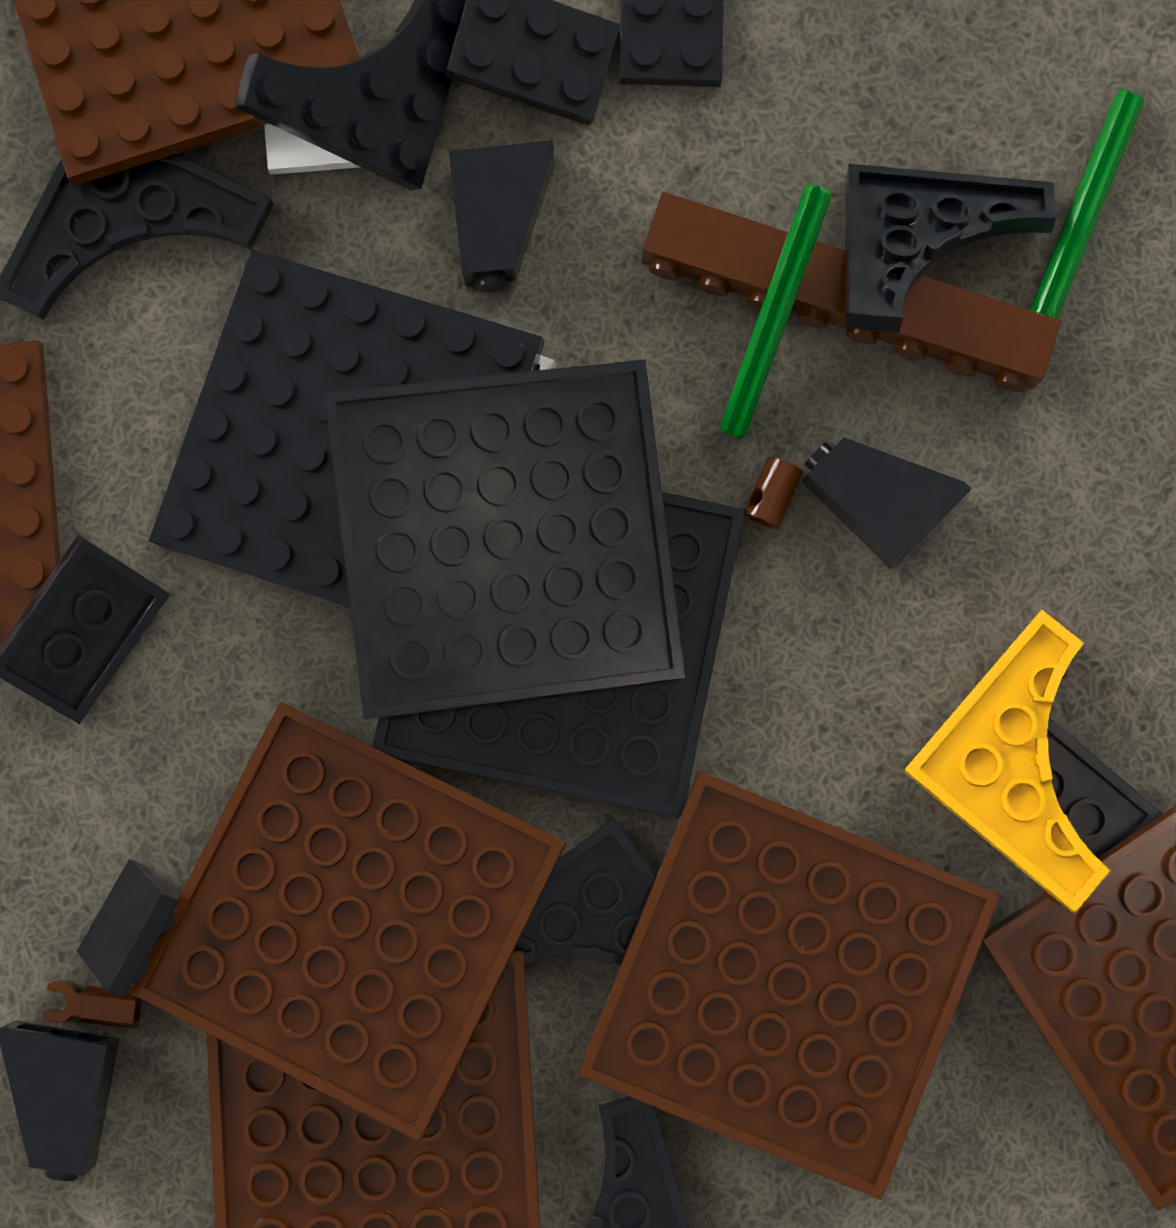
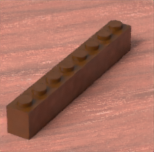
[641,191,1062,392]

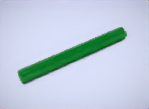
[1030,90,1144,319]
[720,183,832,438]

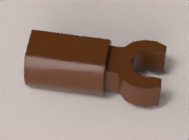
[43,979,142,1029]

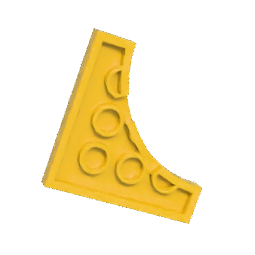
[904,610,1110,913]

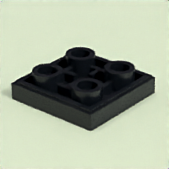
[76,859,178,998]

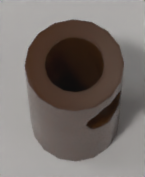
[744,457,803,530]

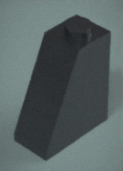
[449,140,554,292]
[802,437,971,568]
[0,1020,120,1181]

